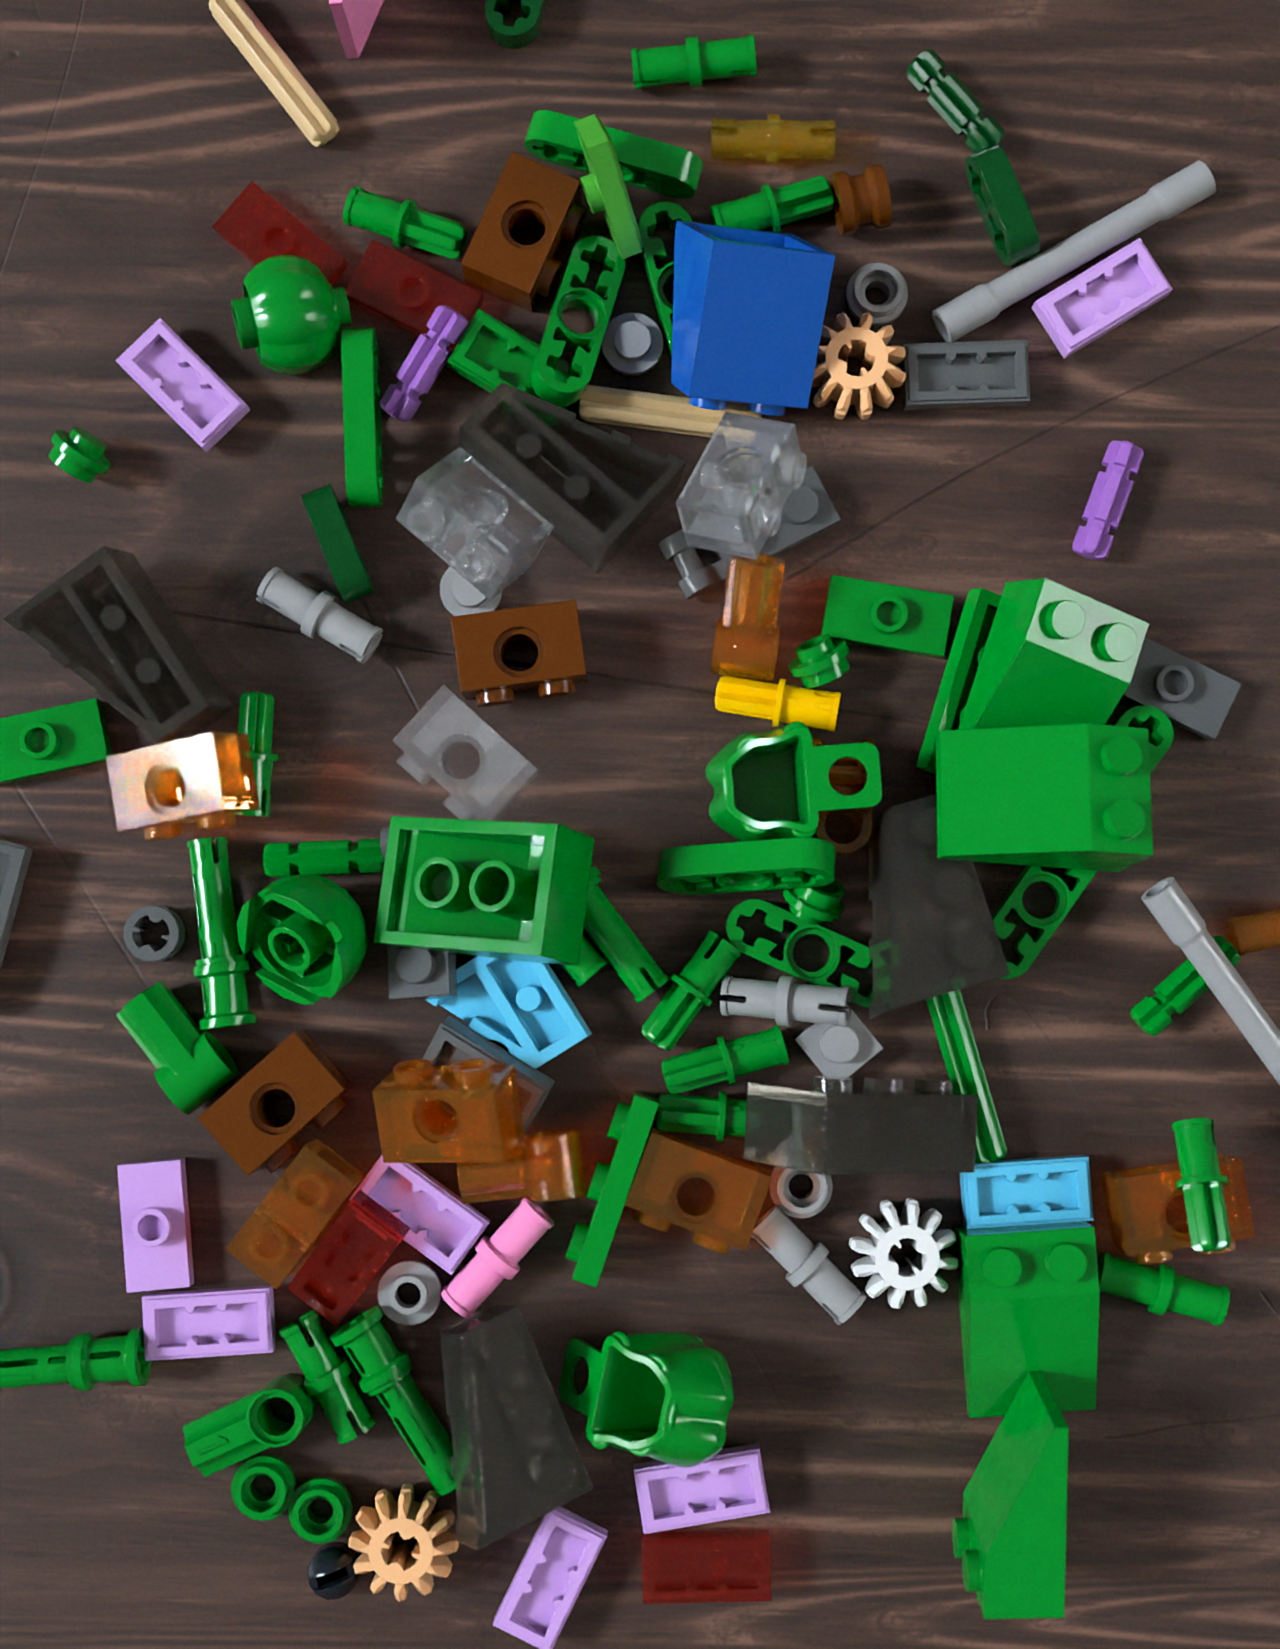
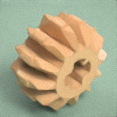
[812,312,906,420]
[348,1483,460,1602]

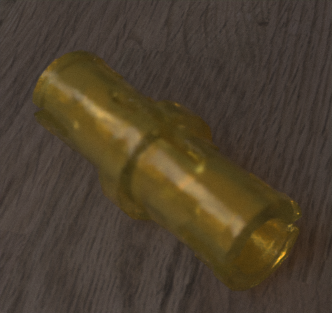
[711,114,836,165]

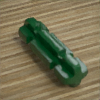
[906,49,1006,154]

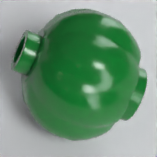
[231,255,351,376]

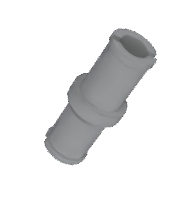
[256,566,383,663]
[720,975,852,1028]
[748,1205,867,1325]

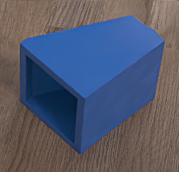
[671,220,835,416]

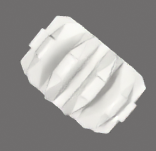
[849,1198,958,1309]

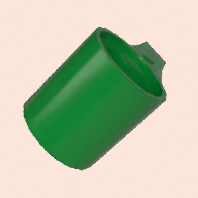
[116,981,240,1115]
[182,1373,318,1477]

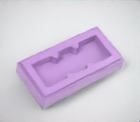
[1031,238,1173,359]
[115,318,250,453]
[349,1146,491,1275]
[117,1157,195,1293]
[142,1284,277,1361]
[633,1443,770,1534]
[493,1502,608,1649]

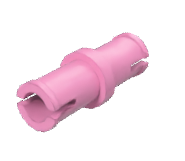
[441,1196,555,1319]

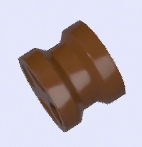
[830,164,892,236]

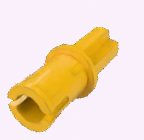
[714,676,841,732]

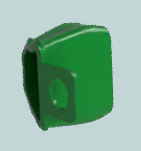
[706,722,882,842]
[558,1331,734,1468]

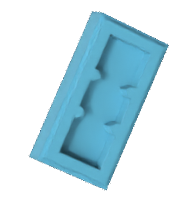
[959,1154,1094,1229]

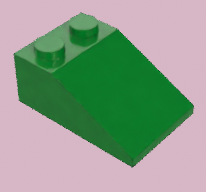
[958,578,1149,730]
[936,723,1153,872]
[373,816,595,966]
[953,1221,1100,1418]
[952,1371,1069,1619]

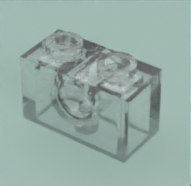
[676,412,807,560]
[396,447,555,600]
[392,684,540,821]

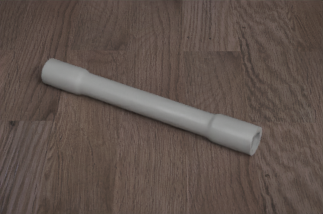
[932,161,1216,342]
[1141,877,1280,1086]

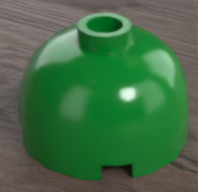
[237,874,368,1005]

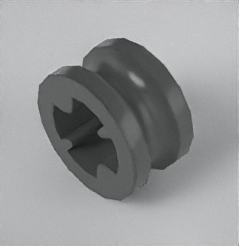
[123,906,187,962]

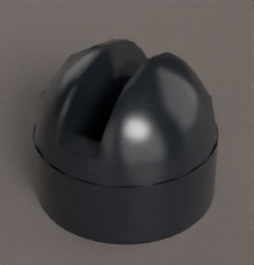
[307,1542,360,1600]

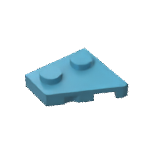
[425,956,592,1069]

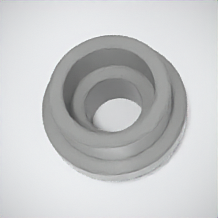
[846,263,908,326]
[769,1154,833,1218]
[378,1260,442,1325]

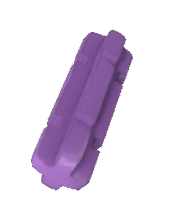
[380,305,468,422]
[1072,440,1144,561]

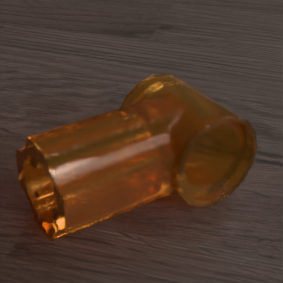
[710,552,785,682]
[457,1129,587,1204]

